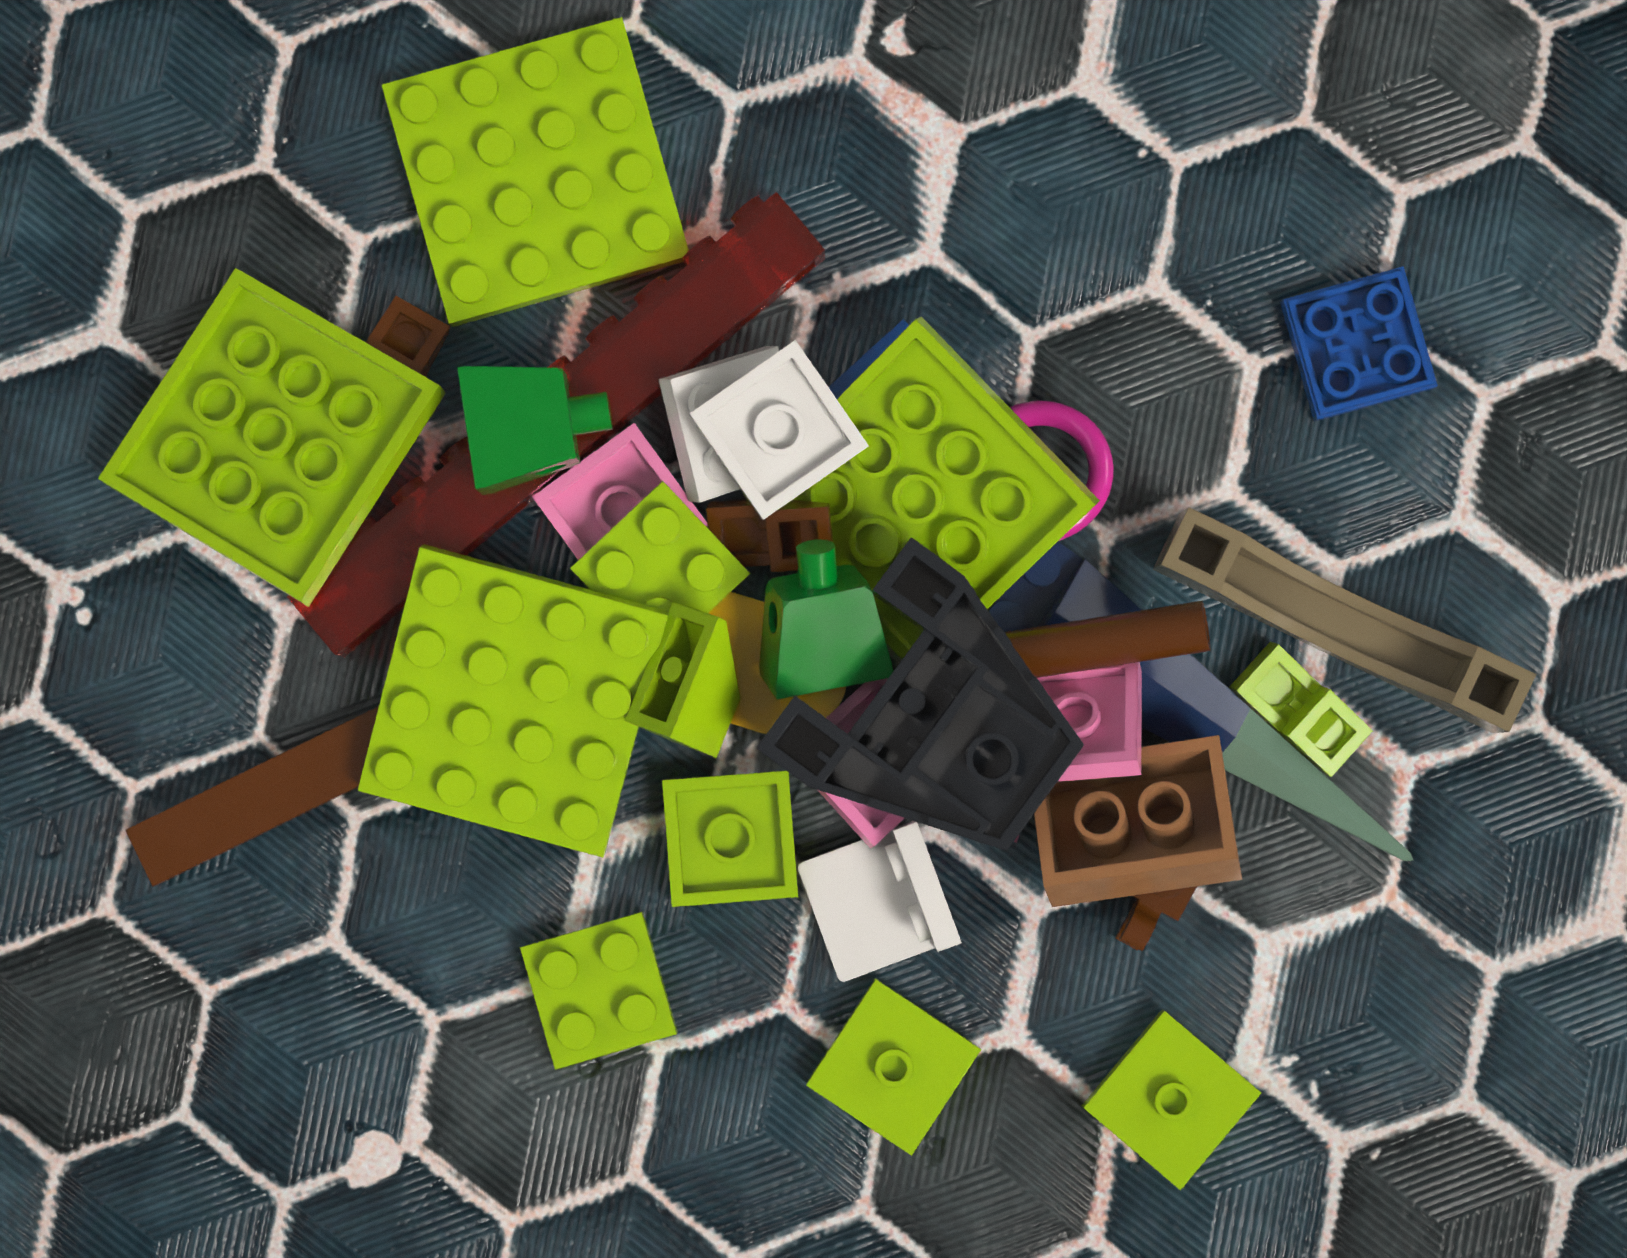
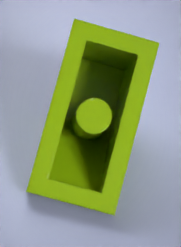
[625,602,740,758]

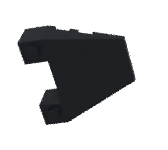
[757,537,1084,851]

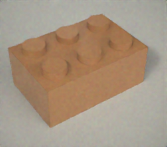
[1034,735,1242,907]

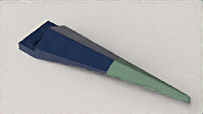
[987,542,1414,861]

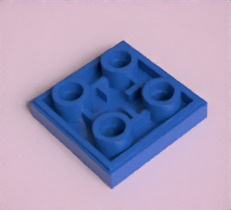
[1280,266,1438,422]

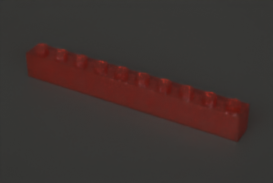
[287,192,825,658]

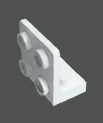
[798,821,962,982]

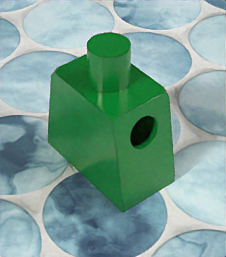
[457,366,613,495]
[759,539,893,700]

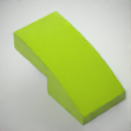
[1229,641,1373,777]

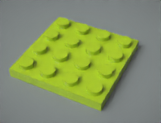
[382,17,691,327]
[98,268,446,607]
[743,316,1100,659]
[358,544,669,858]

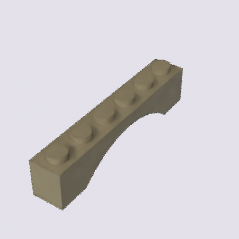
[1152,507,1537,733]

